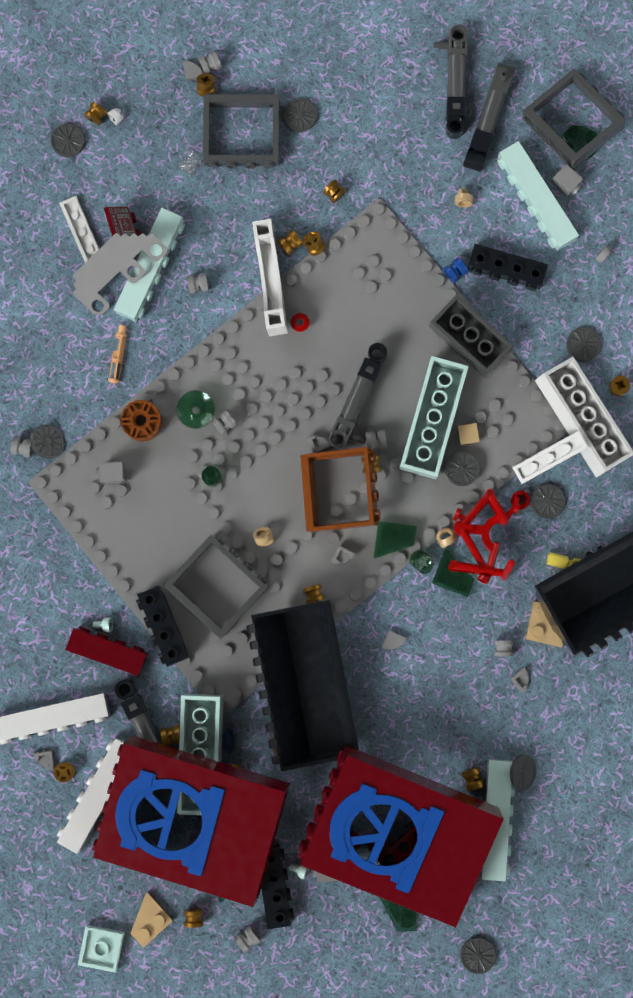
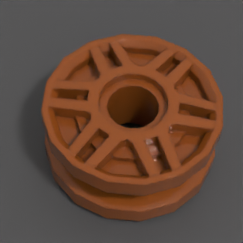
[121,400,163,442]

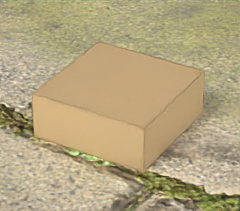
[457,423,480,446]

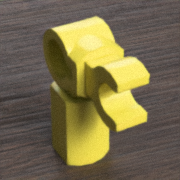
[546,552,580,569]

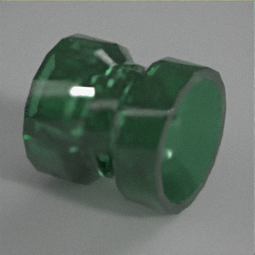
[201,466,222,487]
[410,550,434,574]

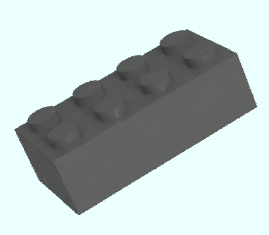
[429,294,513,378]

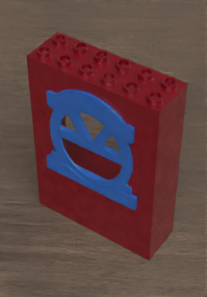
[92,736,290,907]
[298,745,504,928]

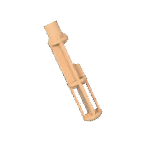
[108,325,127,384]

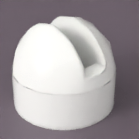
[107,108,124,125]

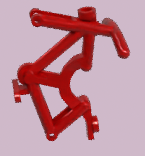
[448,489,521,584]

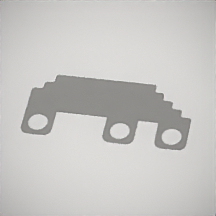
[73,233,168,315]

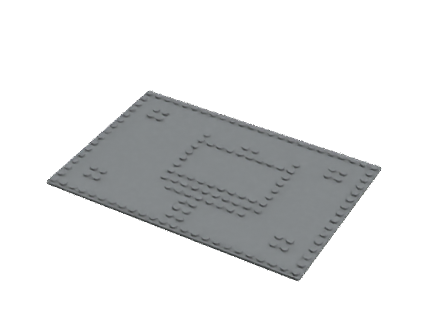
[29,199,567,717]

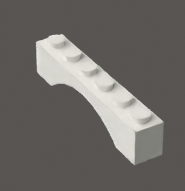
[252,219,288,336]

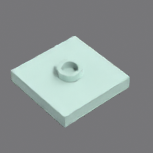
[78,925,125,973]

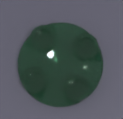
[561,125,597,161]

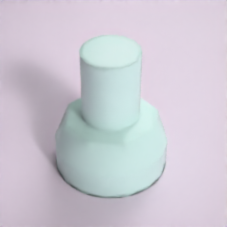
[93,617,113,633]
[289,862,309,880]

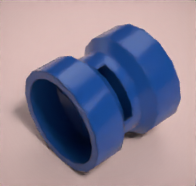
[442,257,469,284]

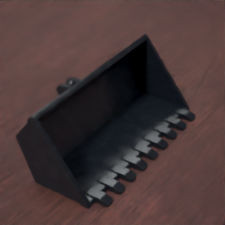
[535,532,633,657]
[246,600,359,771]

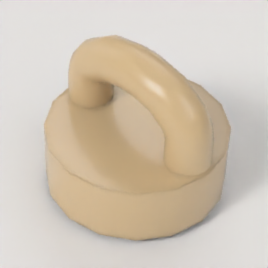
[455,187,474,208]
[253,527,274,547]
[436,528,458,548]

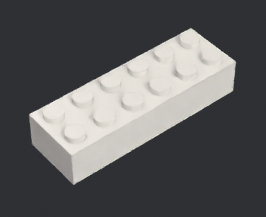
[535,357,633,478]

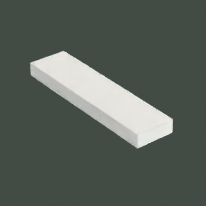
[59,196,100,262]
[512,430,590,484]

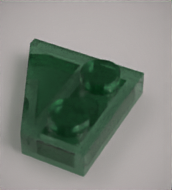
[373,521,417,558]
[431,549,474,597]
[379,897,417,932]

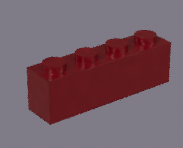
[65,626,148,676]

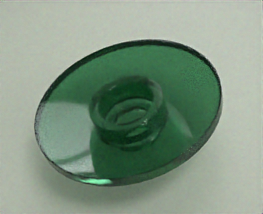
[176,390,215,429]

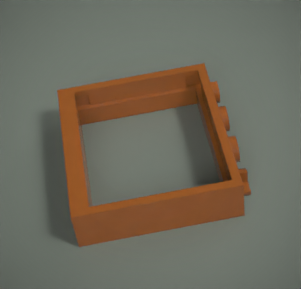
[300,447,381,533]

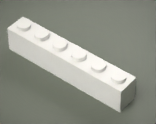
[0,693,111,745]
[57,738,125,854]

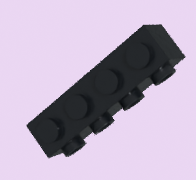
[467,244,548,291]
[136,586,190,667]
[261,844,295,929]

